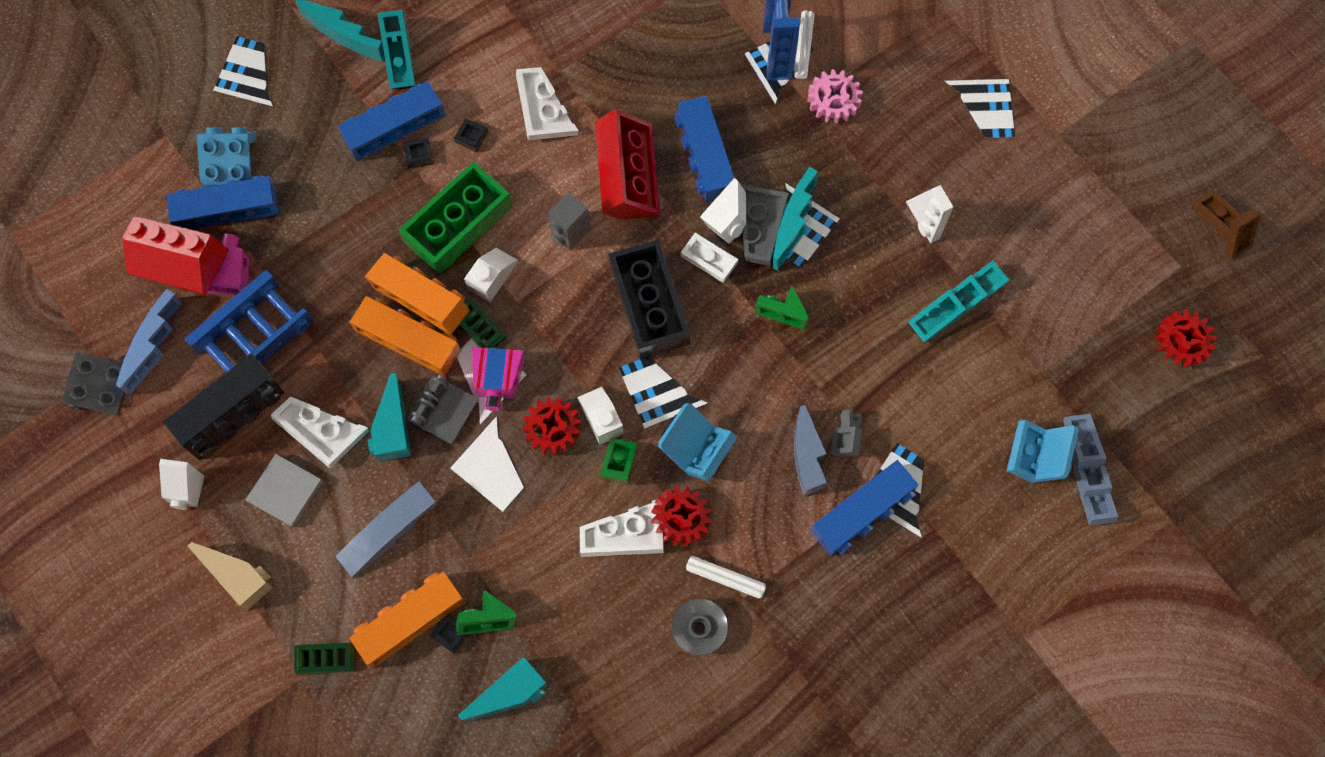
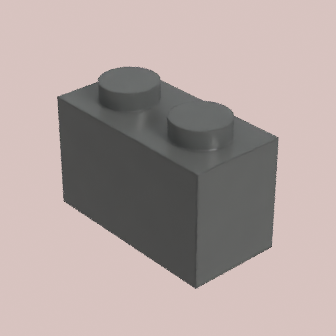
[547,192,591,250]

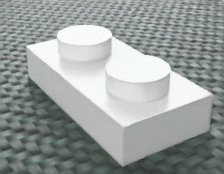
[681,233,738,283]

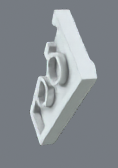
[516,67,578,140]
[906,185,953,243]
[271,397,369,469]
[580,500,663,557]

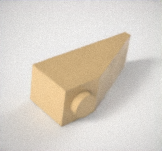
[187,542,273,610]

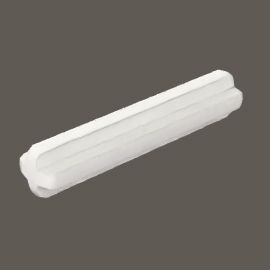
[794,10,815,79]
[686,556,766,598]

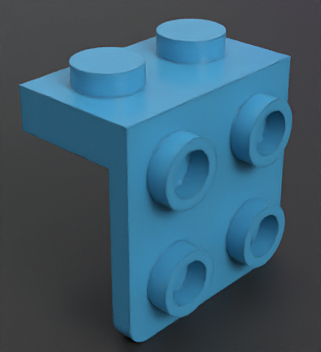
[196,127,256,185]
[658,403,738,482]
[1007,420,1079,483]

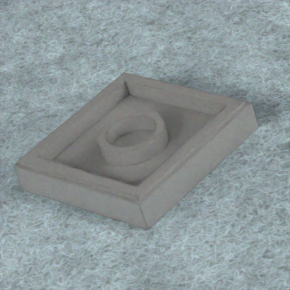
[246,454,323,528]

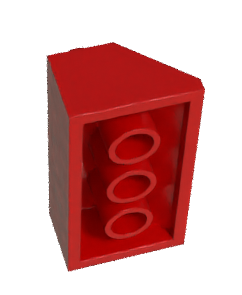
[595,109,660,219]
[122,216,229,296]

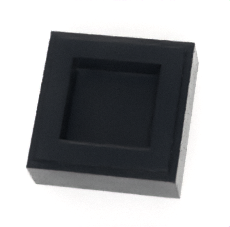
[453,118,488,152]
[403,138,433,168]
[431,614,469,654]

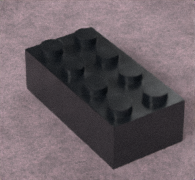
[608,240,690,359]
[163,353,285,460]

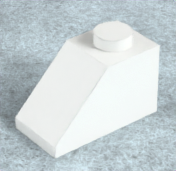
[700,178,746,244]
[464,248,518,303]
[577,387,624,445]
[159,459,205,510]

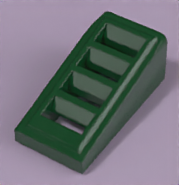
[458,296,506,348]
[294,643,356,676]

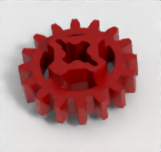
[1155,310,1217,368]
[522,397,581,456]
[651,486,711,546]

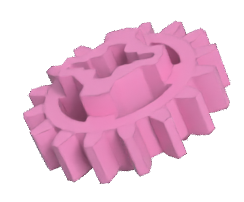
[807,69,863,123]

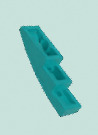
[296,0,385,62]
[773,167,818,271]
[908,260,1010,343]

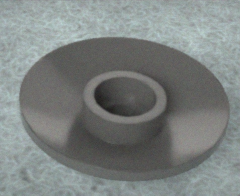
[672,599,728,656]

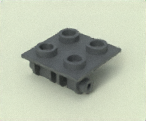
[61,352,123,416]
[406,375,479,444]

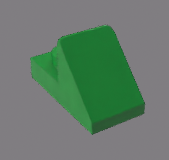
[755,286,808,330]
[600,438,637,485]
[456,591,516,635]

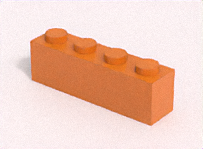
[365,253,470,335]
[350,296,461,377]
[349,571,466,669]

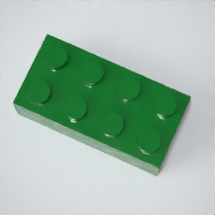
[398,161,513,275]

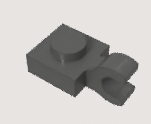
[831,409,862,457]

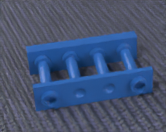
[762,0,800,81]
[185,270,313,372]

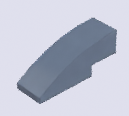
[794,405,827,497]

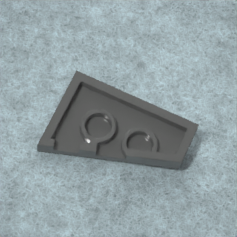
[740,184,790,266]

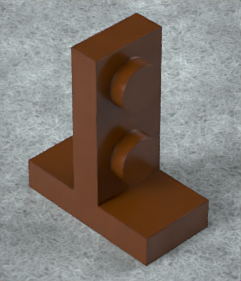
[1192,190,1260,260]

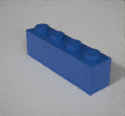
[338,81,445,161]
[674,96,734,202]
[166,176,279,230]
[810,459,919,556]

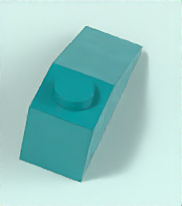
[377,10,415,89]
[368,373,411,462]
[458,657,548,723]

